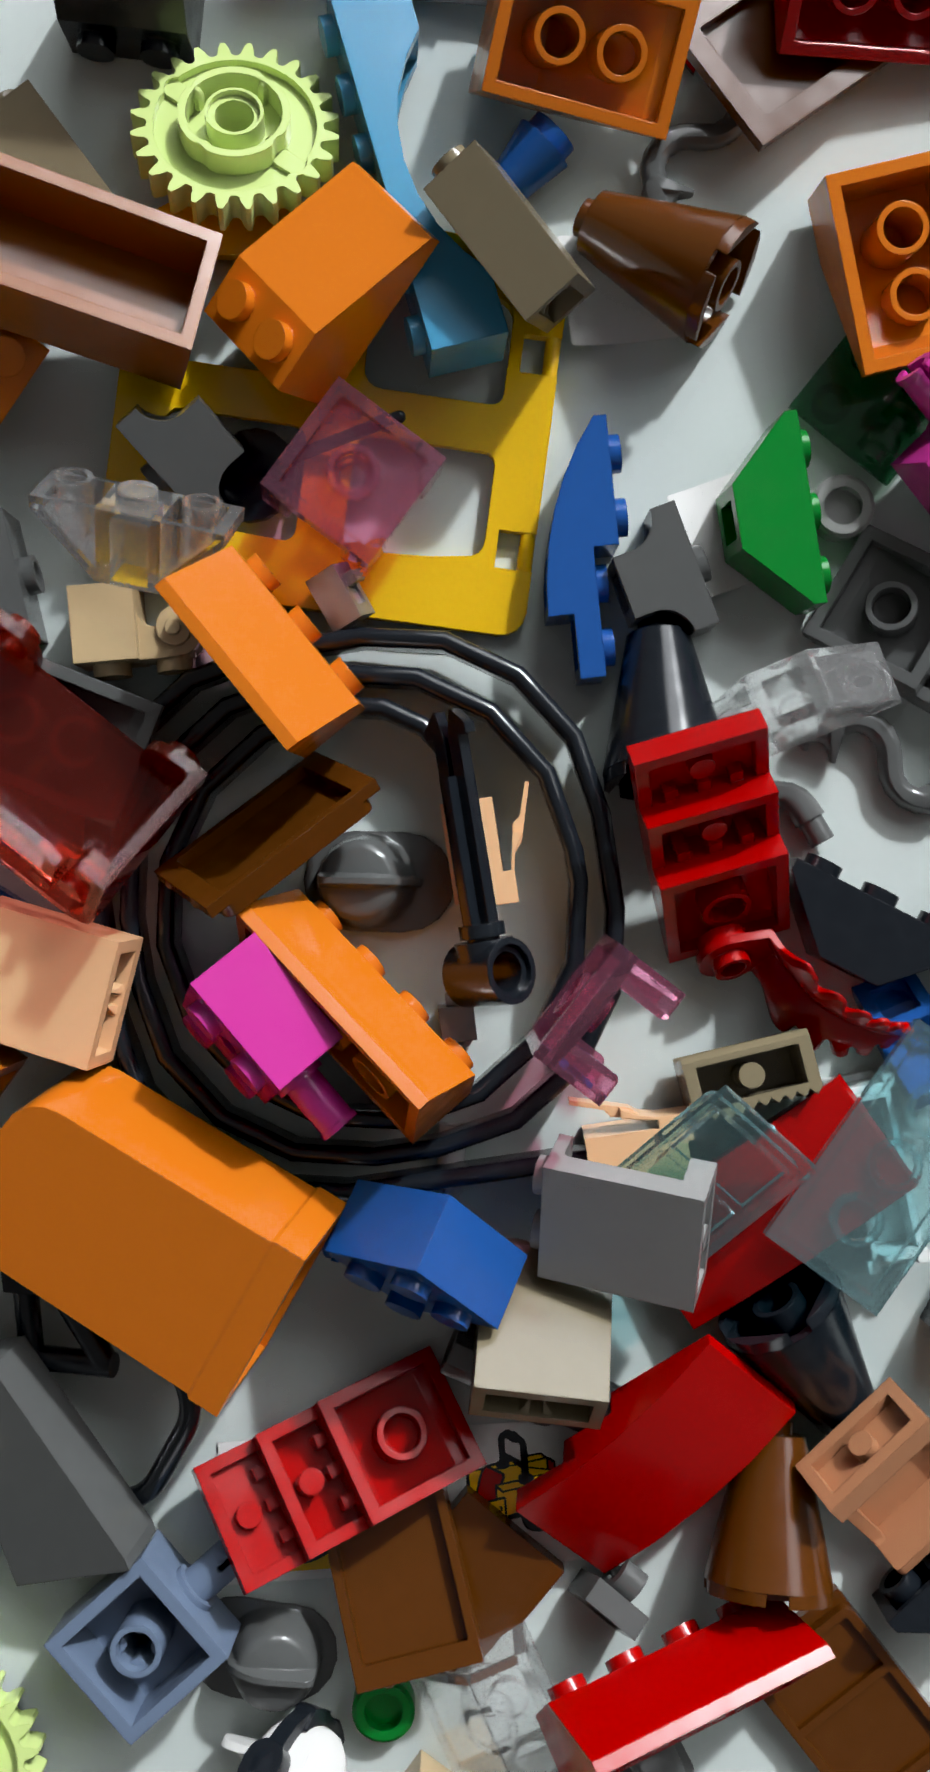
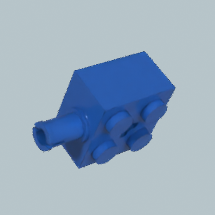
[322,1179,528,1331]

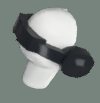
[221,1702,347,1772]

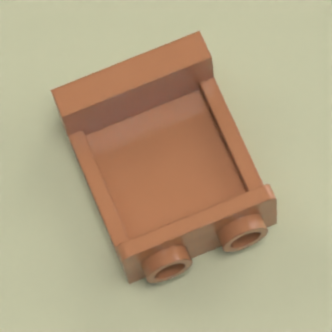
[795,1377,930,1575]

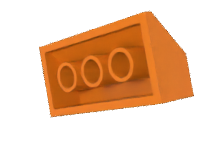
[235,888,475,1144]

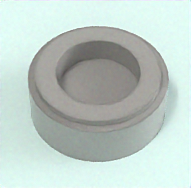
[814,474,875,542]

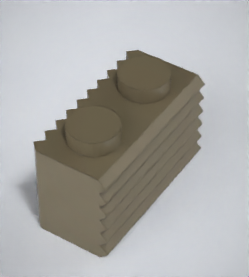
[673,1028,823,1122]

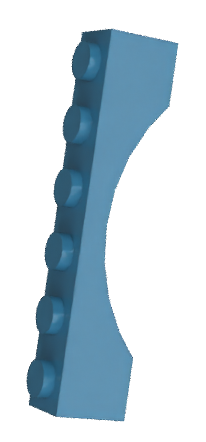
[317,0,509,378]

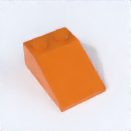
[468,0,701,140]
[807,151,930,378]
[204,161,440,407]

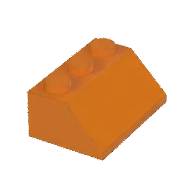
[154,545,365,758]

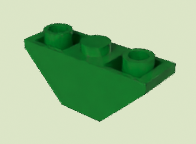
[715,409,832,615]

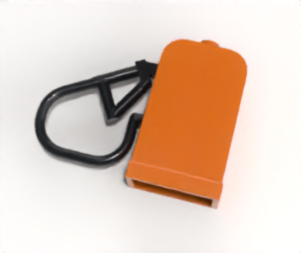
[0,1064,346,1506]

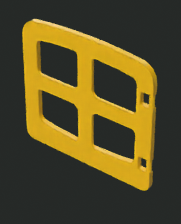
[96,203,565,637]

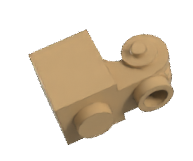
[66,580,205,681]

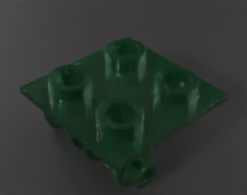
[788,336,929,486]

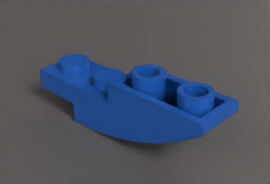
[543,414,628,686]

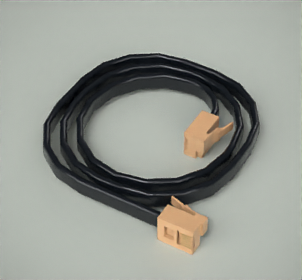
[83,627,694,1202]

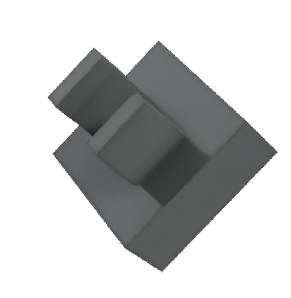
[567,1559,649,1641]

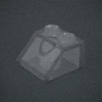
[412,1620,559,1772]

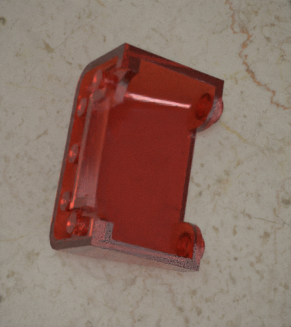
[0,608,208,924]

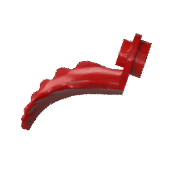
[696,924,913,1057]

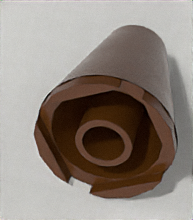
[573,190,760,349]
[703,1420,834,1611]

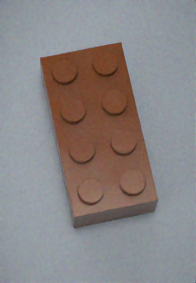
[0,152,223,389]

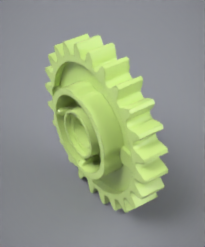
[130,43,340,231]

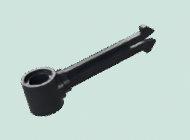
[424,708,536,1008]

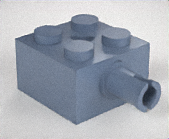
[44,1529,241,1746]

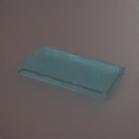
[763,1018,930,1316]

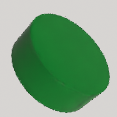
[352,1681,415,1742]

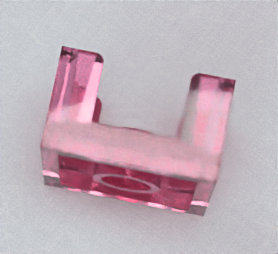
[260,376,446,577]
[525,933,686,1107]

